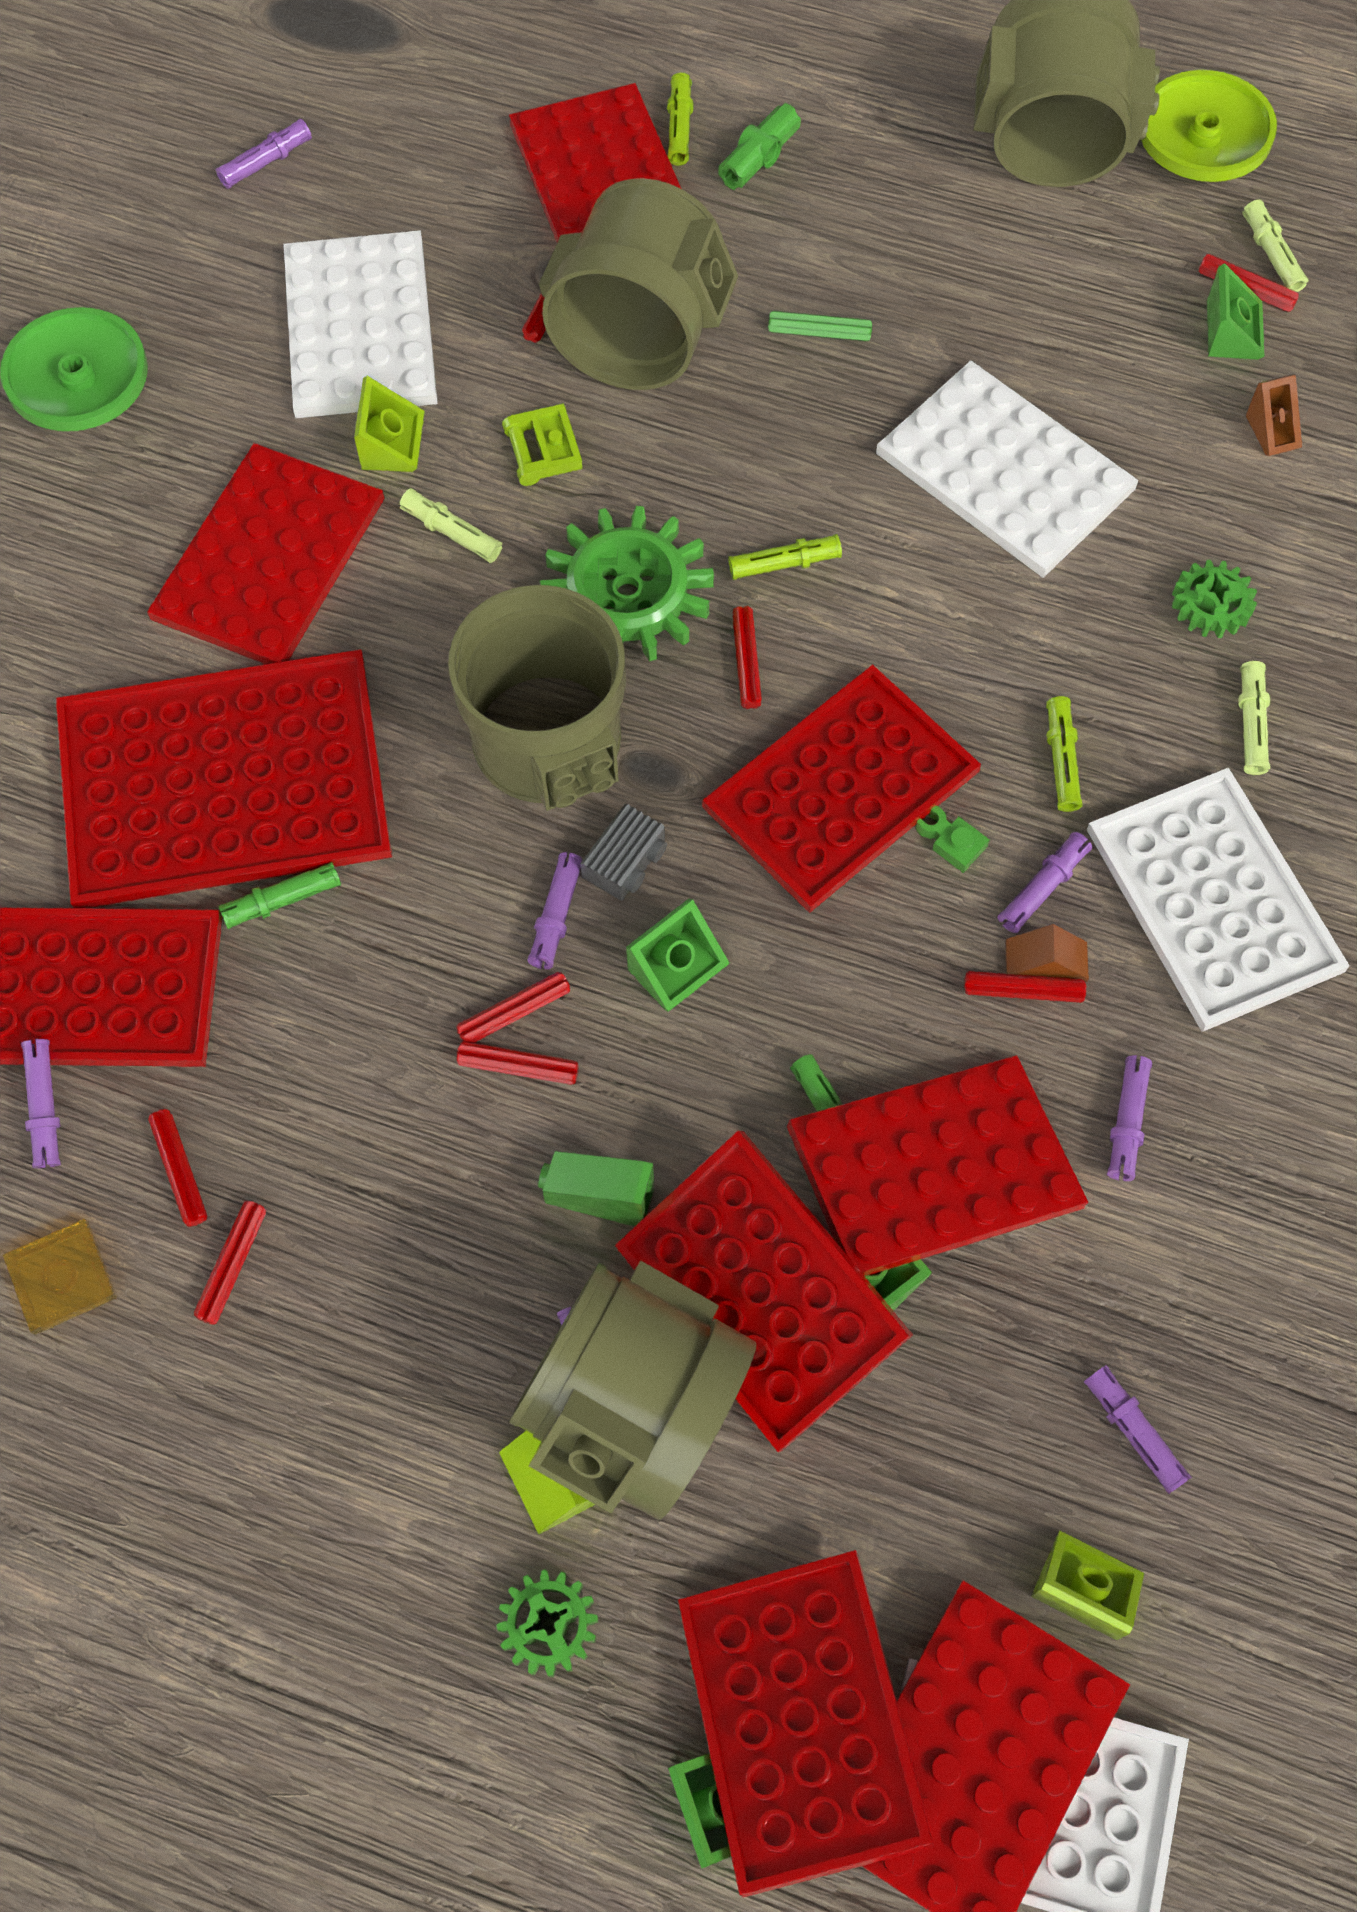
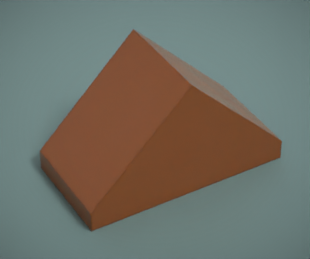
[1246,374,1302,456]
[1005,924,1089,982]

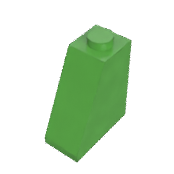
[538,1151,654,1227]

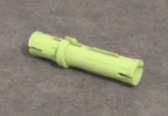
[1242,199,1309,292]
[399,488,502,563]
[1238,661,1270,775]

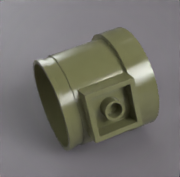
[973,0,1160,187]
[539,178,739,390]
[448,585,626,811]
[508,1261,756,1520]

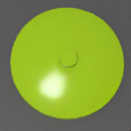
[1141,70,1277,182]

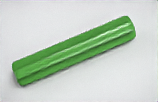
[768,311,872,341]

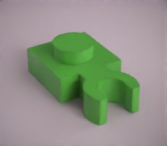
[915,806,990,873]

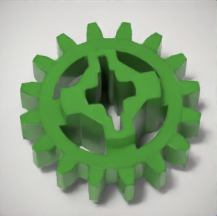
[1172,560,1257,638]
[496,1570,599,1677]

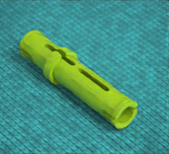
[667,72,694,166]
[728,534,842,580]
[1046,696,1083,812]

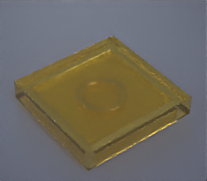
[3,1218,117,1335]

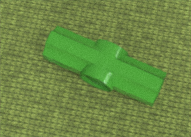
[718,103,801,190]

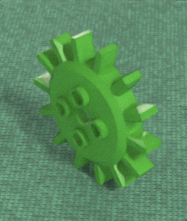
[540,506,714,661]

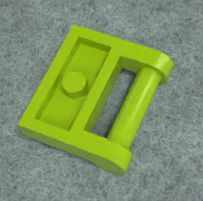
[502,403,583,486]

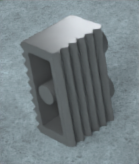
[580,804,667,901]

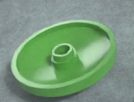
[0,307,148,431]

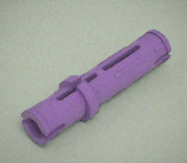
[216,119,312,189]
[997,832,1092,933]
[527,852,583,970]
[21,1039,61,1169]
[1107,1055,1152,1181]
[1084,1365,1192,1494]

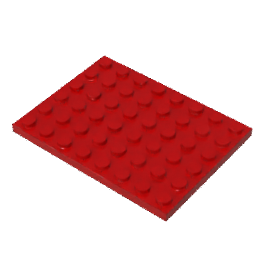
[56,649,392,908]

